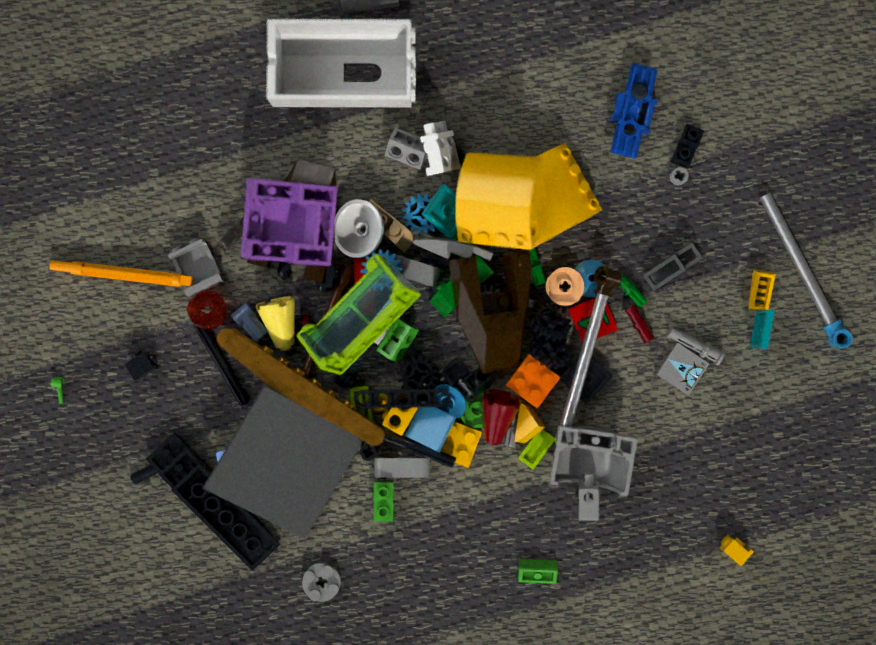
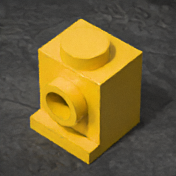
[719,535,754,566]

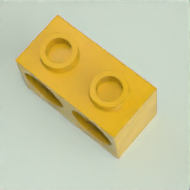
[381,393,421,436]

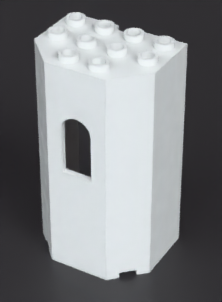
[267,19,416,107]

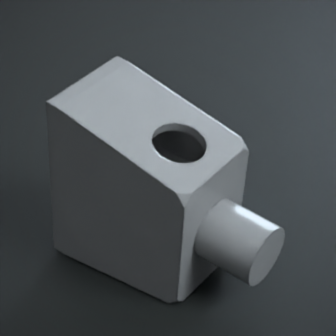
[579,472,599,521]

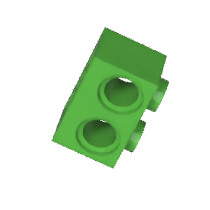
[376,318,419,363]
[374,480,394,522]

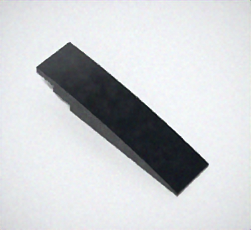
[146,432,280,571]

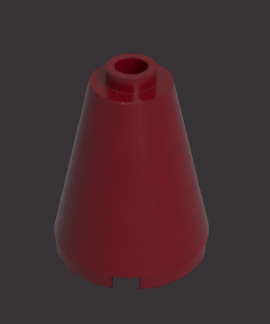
[482,389,521,446]

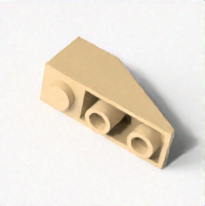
[369,199,416,253]

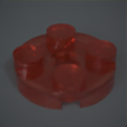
[187,291,227,329]

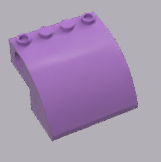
[241,178,338,266]

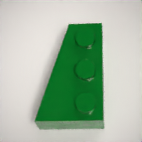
[430,256,494,318]

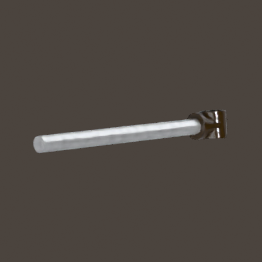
[560,266,622,426]

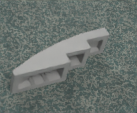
[413,237,493,260]

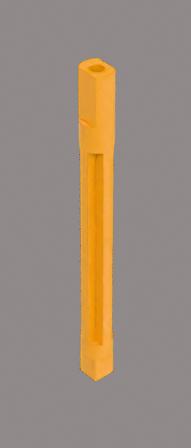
[49,260,194,287]

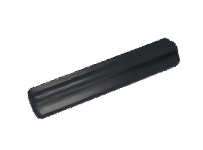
[130,460,171,484]

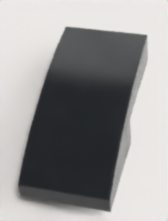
[670,124,704,169]

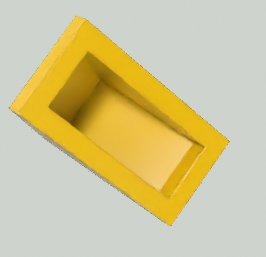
[514,403,546,443]

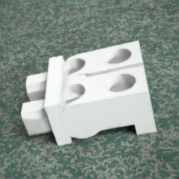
[420,121,461,176]

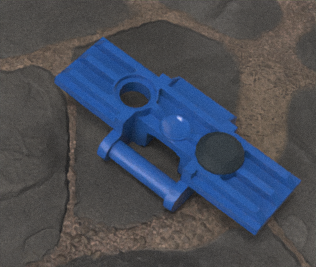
[609,63,658,159]

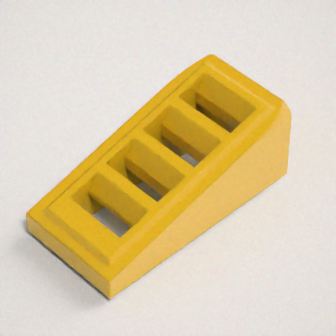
[748,269,776,310]

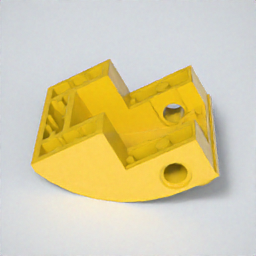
[523,143,602,250]
[456,153,545,249]

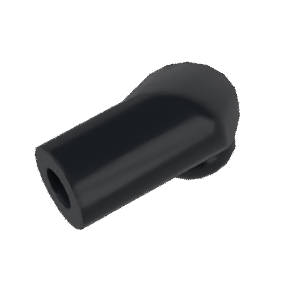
[277,261,293,280]

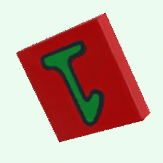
[567,298,618,345]

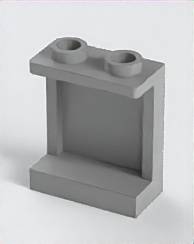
[168,237,225,297]

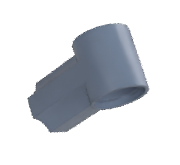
[231,302,268,342]

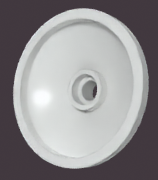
[334,199,384,258]

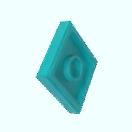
[422,184,457,239]
[750,309,775,349]

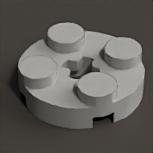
[302,562,341,602]

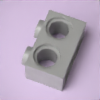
[385,128,427,170]

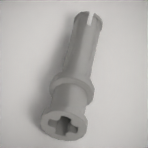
[667,326,726,366]

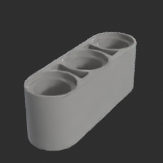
[390,253,441,288]
[374,457,430,478]

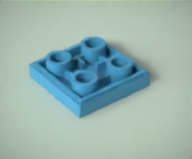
[405,401,456,452]

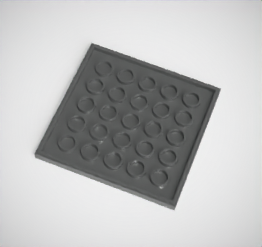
[203,385,363,539]

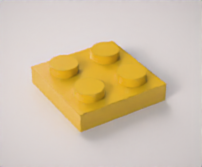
[440,421,482,468]

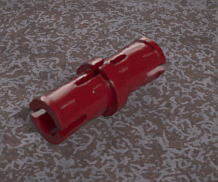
[625,305,655,344]

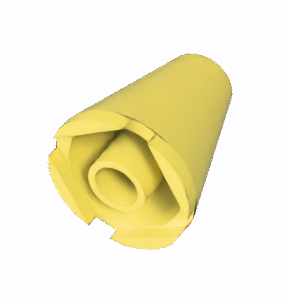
[256,296,295,351]

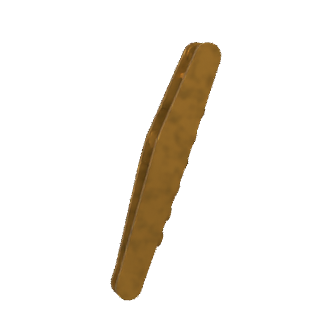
[217,329,385,446]

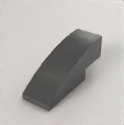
[643,241,704,291]

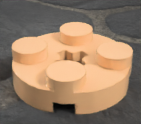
[546,267,585,306]

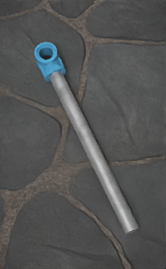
[760,193,853,349]

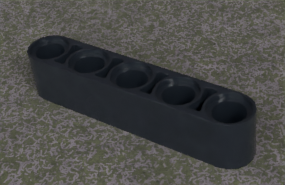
[355,389,451,408]

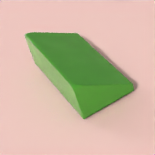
[518,559,558,584]

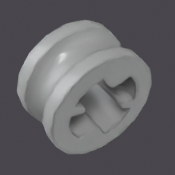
[670,167,689,185]

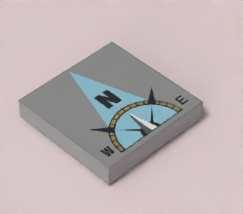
[656,343,710,396]

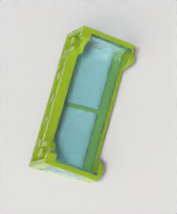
[296,253,421,375]

